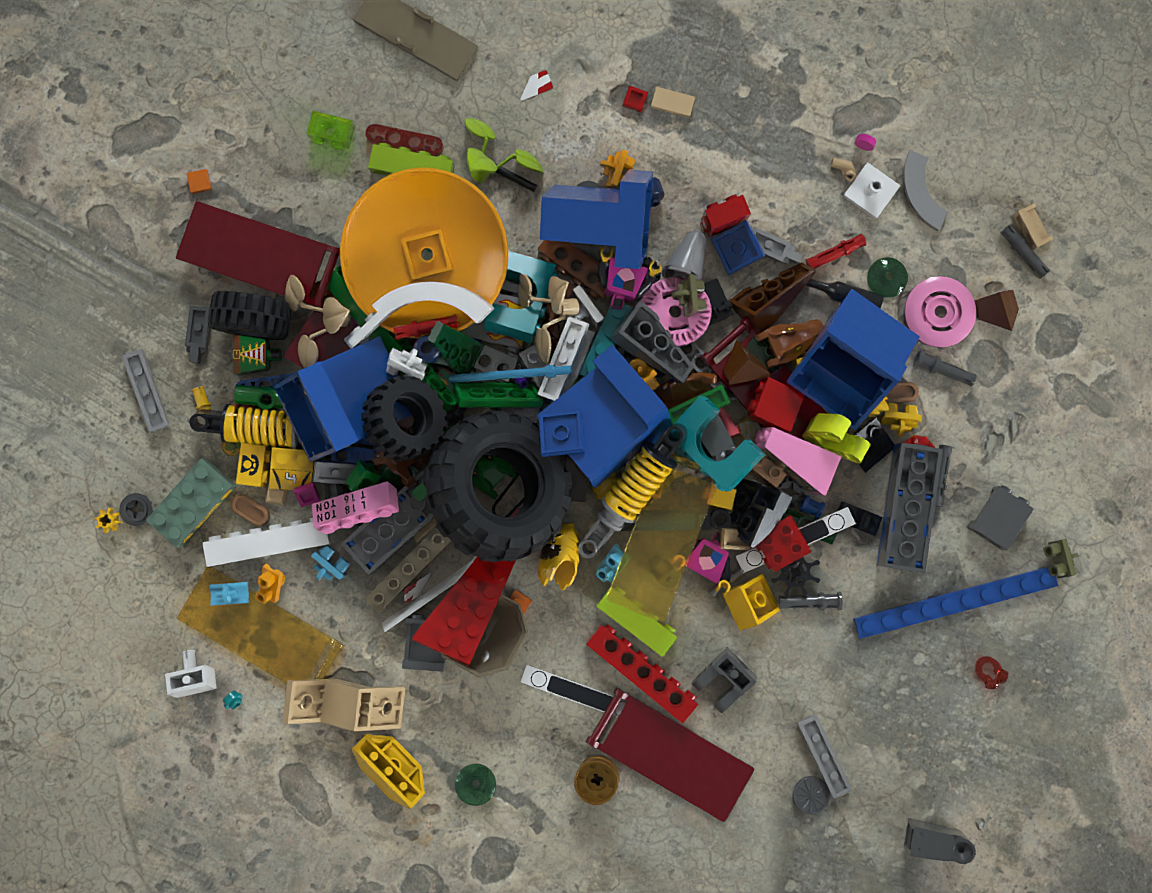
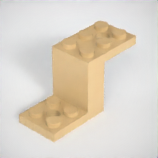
[282,679,406,732]

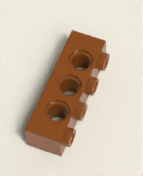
[538,240,607,301]

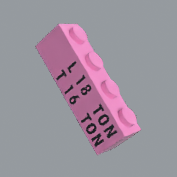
[312,481,399,534]

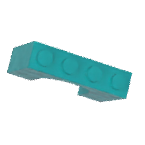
[484,251,558,343]
[671,395,766,491]

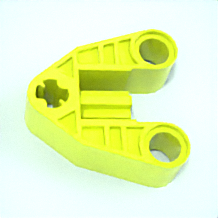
[802,413,871,463]

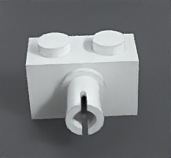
[165,650,217,698]

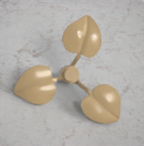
[518,274,579,365]
[285,275,350,368]

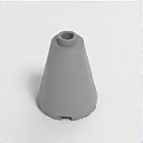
[661,230,706,281]

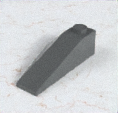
[610,301,693,384]

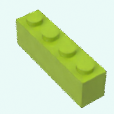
[368,143,455,176]
[596,586,678,657]

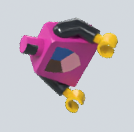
[597,246,662,310]
[670,531,732,595]

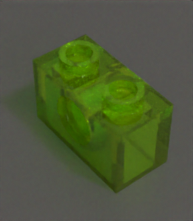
[306,110,355,150]

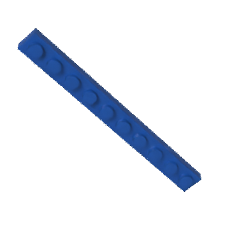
[853,566,1058,639]

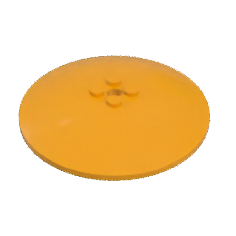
[340,167,509,338]

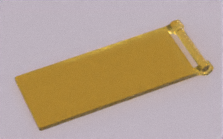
[606,454,717,622]
[177,566,345,684]

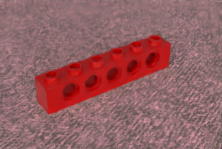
[586,623,699,724]

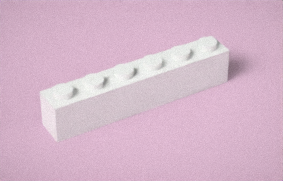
[202,518,333,567]

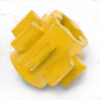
[94,508,122,533]

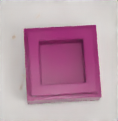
[294,482,321,507]

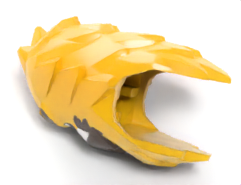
[537,523,580,591]

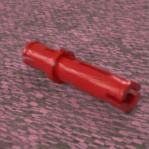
[805,234,867,269]
[393,314,459,340]

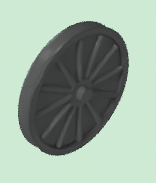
[792,776,830,815]

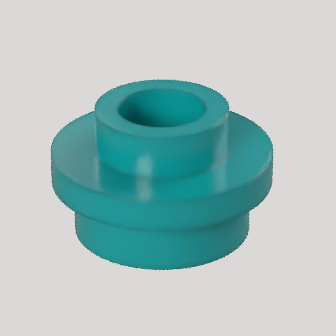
[223,690,243,710]

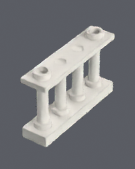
[538,317,595,403]

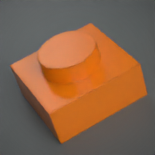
[510,589,533,614]

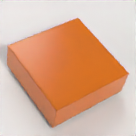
[186,169,212,194]

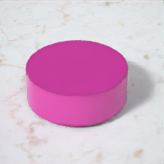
[855,134,876,151]

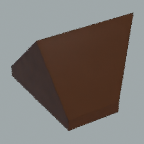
[975,290,1019,331]
[724,339,770,385]

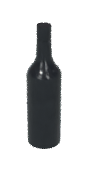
[806,279,884,309]

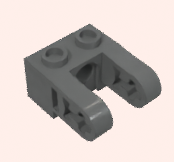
[691,647,757,713]

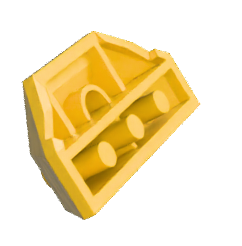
[352,734,425,809]

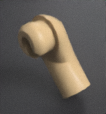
[831,157,857,182]

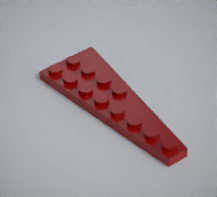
[412,507,521,666]

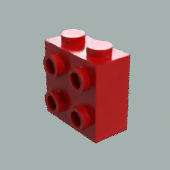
[700,194,751,237]
[747,377,805,433]
[755,514,812,572]

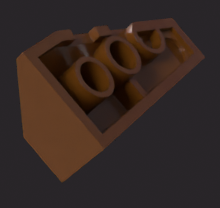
[729,263,816,333]

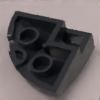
[730,478,793,548]

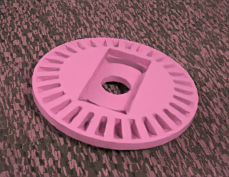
[904,276,976,348]
[641,277,712,347]

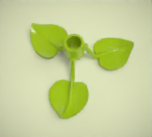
[464,118,544,183]

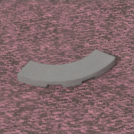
[903,150,948,231]

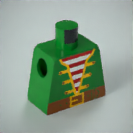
[233,335,282,376]

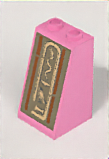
[754,427,841,496]

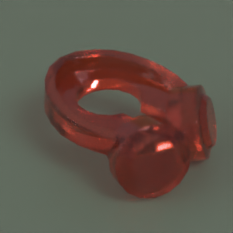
[975,656,1009,689]

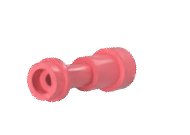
[718,408,741,439]

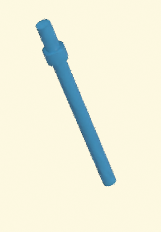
[449,365,572,383]

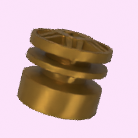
[574,755,619,805]

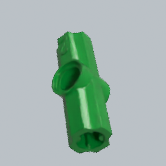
[234,385,284,409]

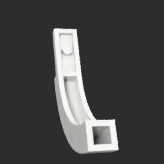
[348,282,495,347]

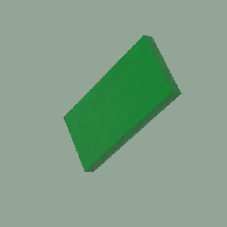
[453,383,543,407]

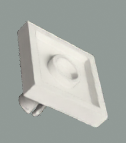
[842,162,900,220]
[566,285,604,329]

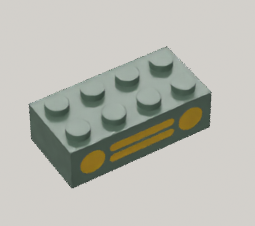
[146,458,238,548]

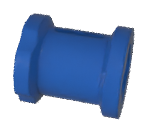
[799,494,826,520]

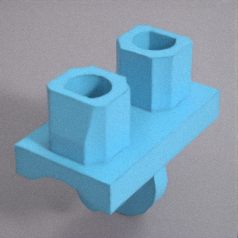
[596,544,631,583]
[311,545,351,581]
[210,582,249,606]

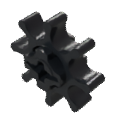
[771,557,820,596]

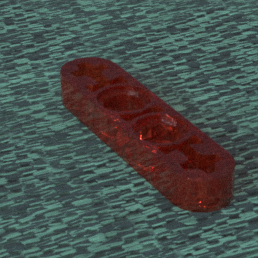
[365,124,444,157]

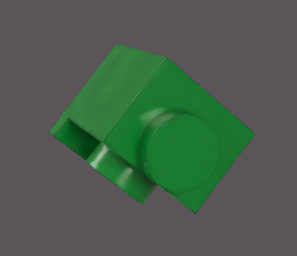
[346,459,381,492]

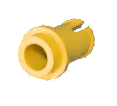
[191,386,212,411]

